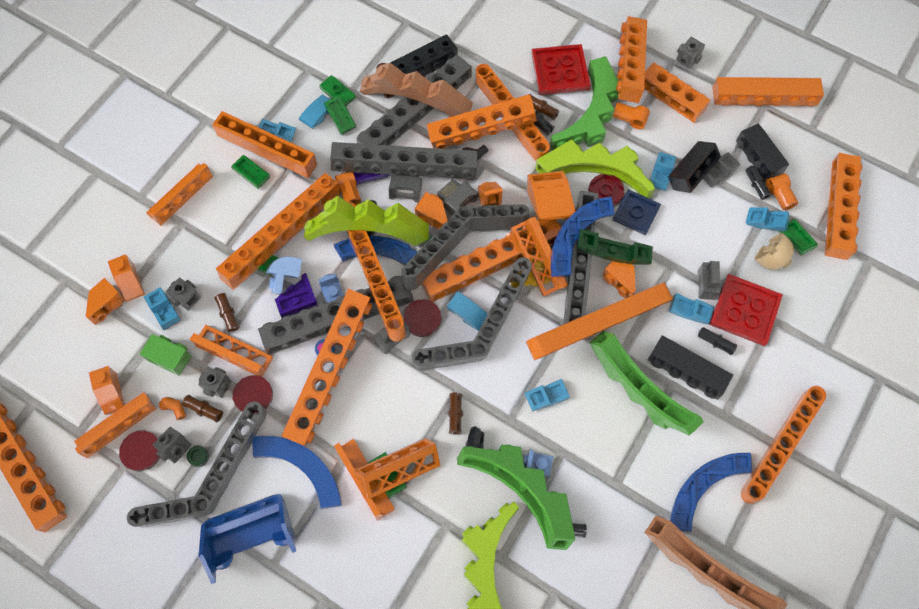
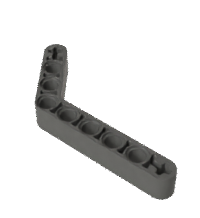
[402,204,530,290]
[412,257,532,370]
[127,401,267,527]

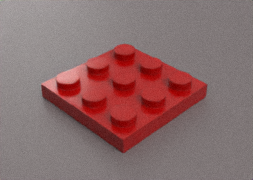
[531,44,591,95]
[709,274,783,346]

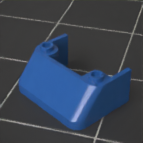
[198,494,296,584]

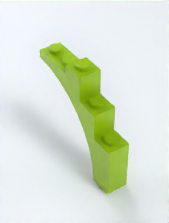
[535,140,655,198]
[304,196,429,246]
[462,501,519,609]

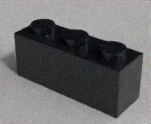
[736,123,789,182]
[668,141,721,193]

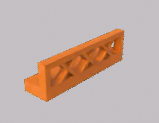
[146,163,213,226]
[510,216,568,296]
[189,324,273,377]
[74,392,157,458]
[354,438,441,499]
[334,439,395,521]

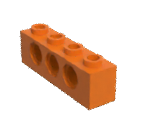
[644,62,710,123]

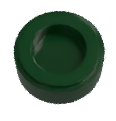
[187,445,209,467]

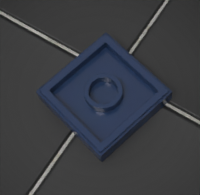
[612,189,661,236]

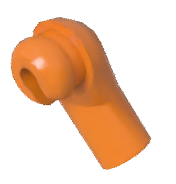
[159,397,186,420]

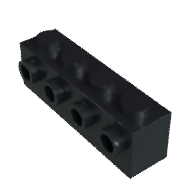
[390,34,458,77]
[647,335,733,400]

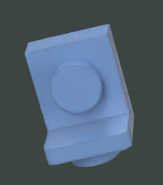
[318,274,344,303]
[523,449,553,478]

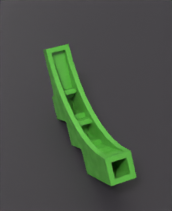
[550,56,619,150]
[589,331,704,436]
[457,444,575,550]

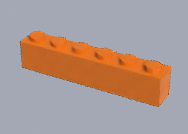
[712,77,824,106]
[212,111,317,178]

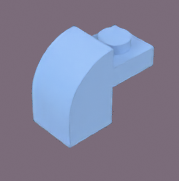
[266,256,302,295]

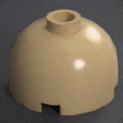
[755,233,794,270]

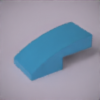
[299,94,330,129]
[258,119,296,142]
[650,152,676,191]
[746,207,790,231]
[144,287,181,330]
[447,291,488,331]
[668,293,714,324]
[525,379,570,412]

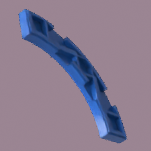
[551,197,615,278]
[333,236,417,266]
[252,436,342,509]
[670,453,752,532]

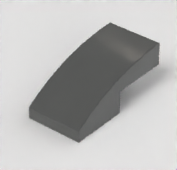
[703,152,741,187]

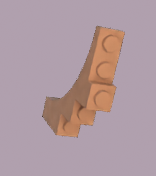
[359,63,473,117]
[644,515,788,609]

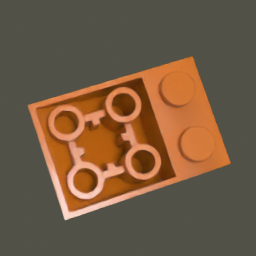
[527,171,575,221]

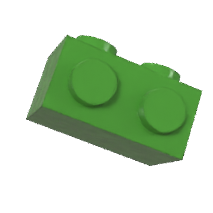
[140,334,191,376]

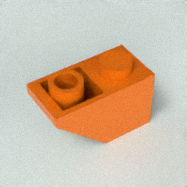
[602,261,636,298]
[86,278,125,325]

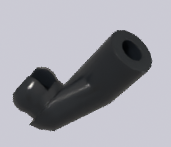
[462,145,488,160]

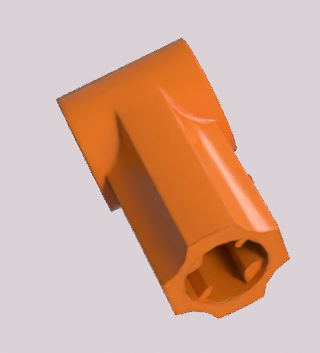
[613,102,650,129]
[334,172,361,206]
[766,173,799,211]

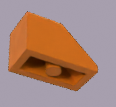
[478,181,503,206]
[415,192,448,229]
[107,254,145,302]
[88,366,125,415]

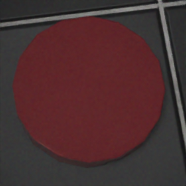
[588,174,624,207]
[403,299,442,337]
[232,375,273,414]
[119,430,160,472]

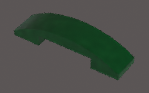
[577,229,653,265]

